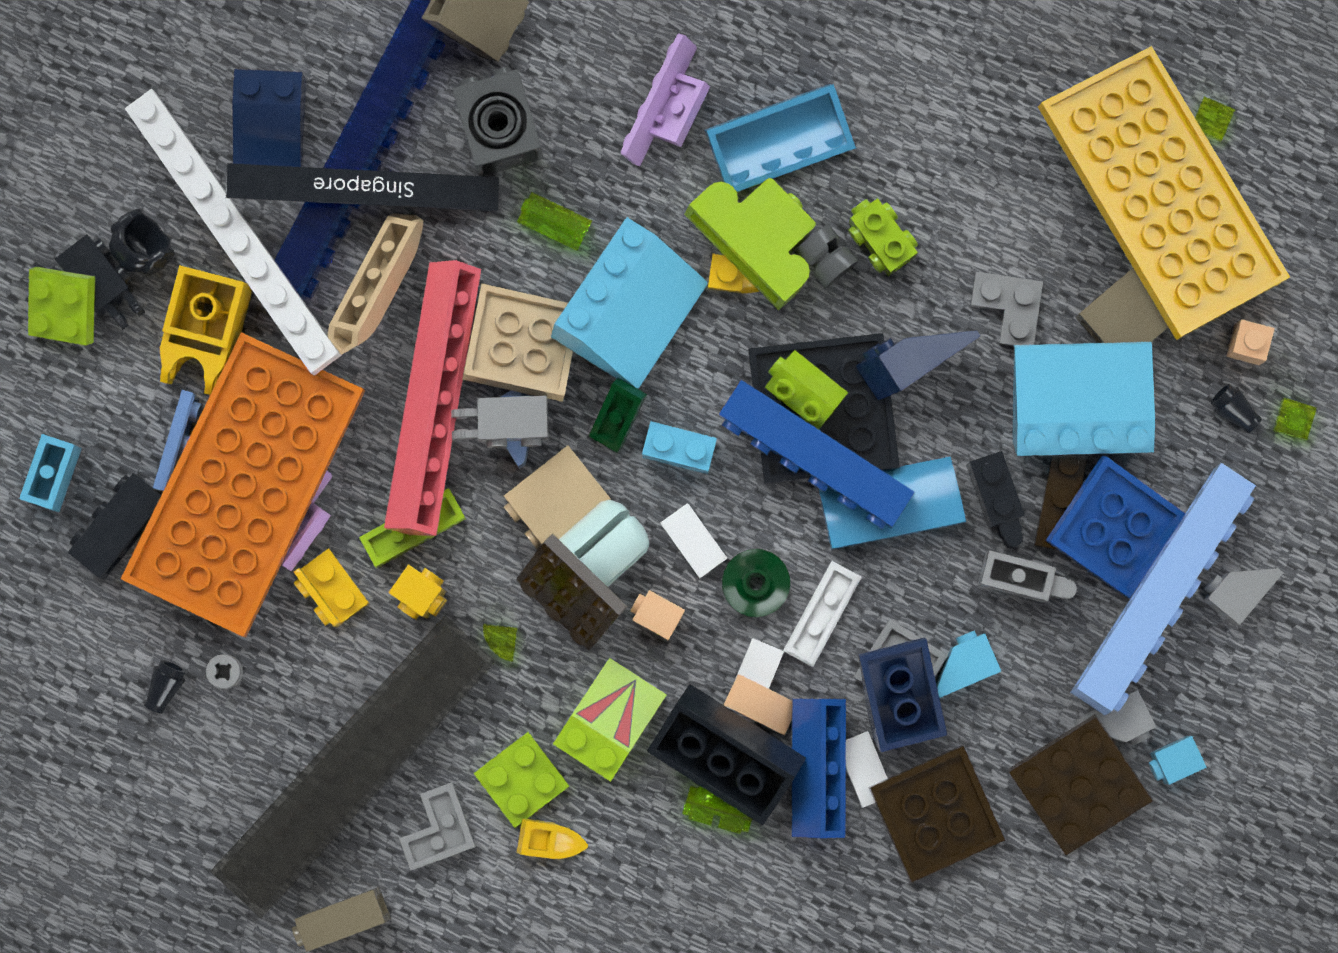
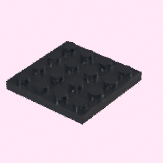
[748,333,900,484]

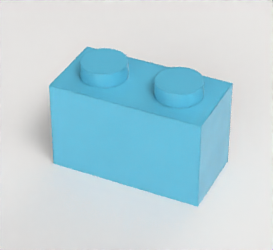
[642,421,717,474]
[19,434,82,512]

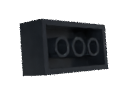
[647,684,806,826]

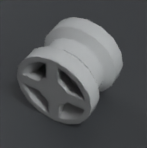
[206,654,243,689]

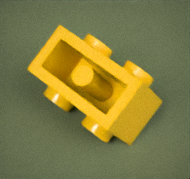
[388,564,447,620]

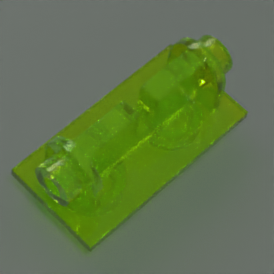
[517,192,592,251]
[682,786,753,835]

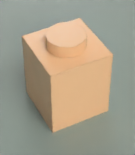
[1226,319,1275,365]
[630,590,685,641]

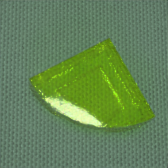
[483,624,517,662]

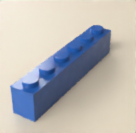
[719,380,915,530]

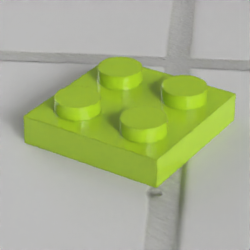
[28,267,95,345]
[473,732,569,828]

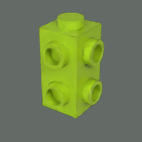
[848,198,918,277]
[765,350,848,430]

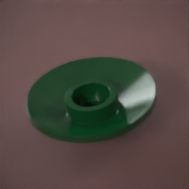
[722,549,790,617]

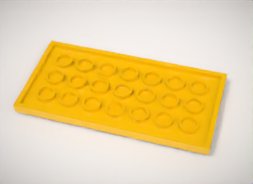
[1038,46,1290,340]

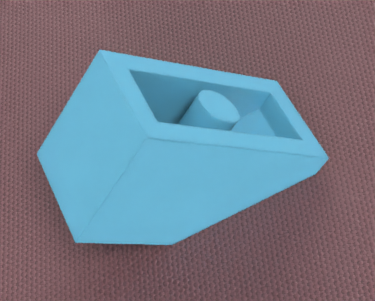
[936,630,1001,698]

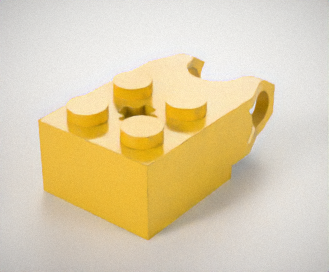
[160,265,252,395]

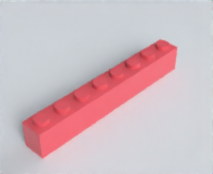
[384,260,481,536]

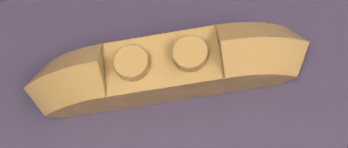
[328,214,424,355]

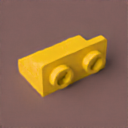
[294,548,370,628]

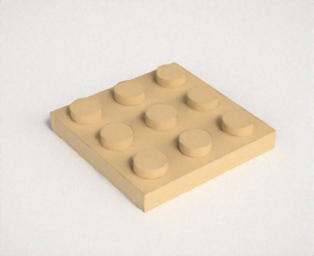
[462,284,573,401]

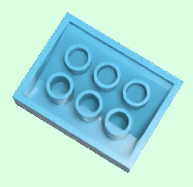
[551,217,708,389]
[1013,342,1155,456]

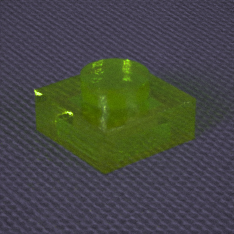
[1273,398,1317,441]

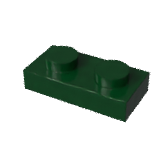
[588,378,647,453]

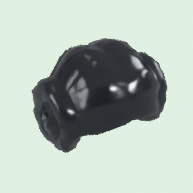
[109,209,175,276]

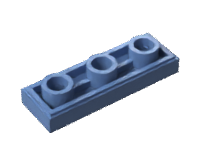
[153,390,202,492]

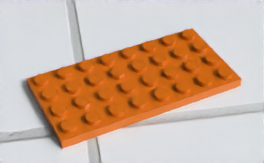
[121,332,365,638]

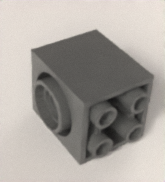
[452,67,544,176]

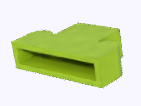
[684,178,816,310]

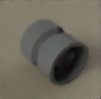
[795,224,859,289]

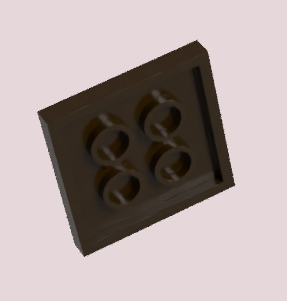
[516,533,628,651]
[1009,714,1153,855]
[868,745,1005,883]

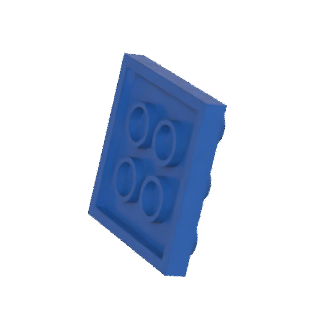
[1046,456,1186,599]

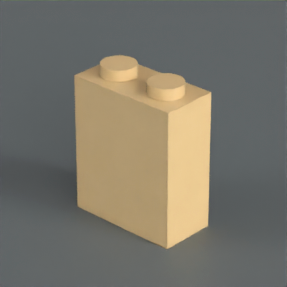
[504,445,611,549]

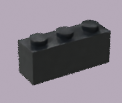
[67,473,162,580]

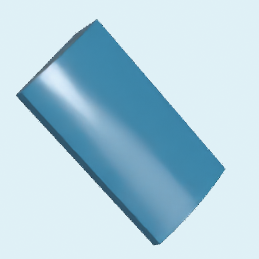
[704,84,856,192]
[818,457,966,550]

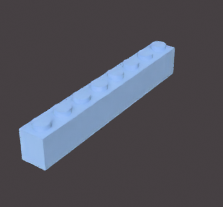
[1070,463,1256,715]

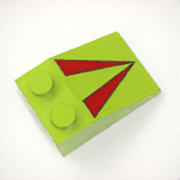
[553,658,667,782]

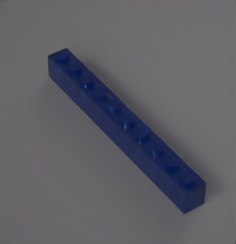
[275,0,445,301]

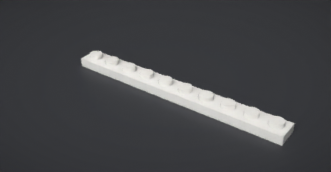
[125,89,342,376]

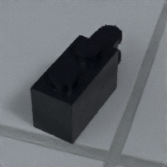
[55,234,145,330]
[966,451,1025,549]

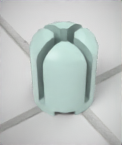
[559,500,649,587]

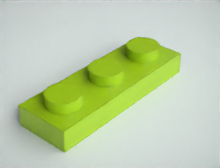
[359,488,466,568]

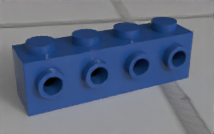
[792,699,846,838]

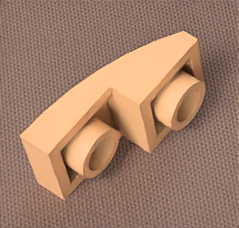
[724,674,792,736]

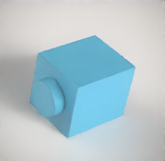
[1149,736,1207,785]

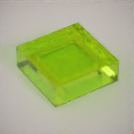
[1195,96,1235,142]

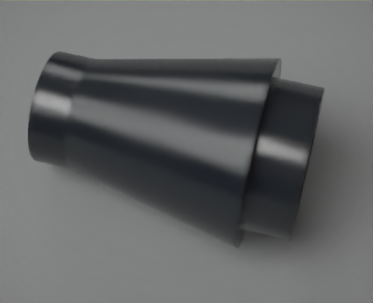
[1211,384,1262,433]
[144,660,186,714]

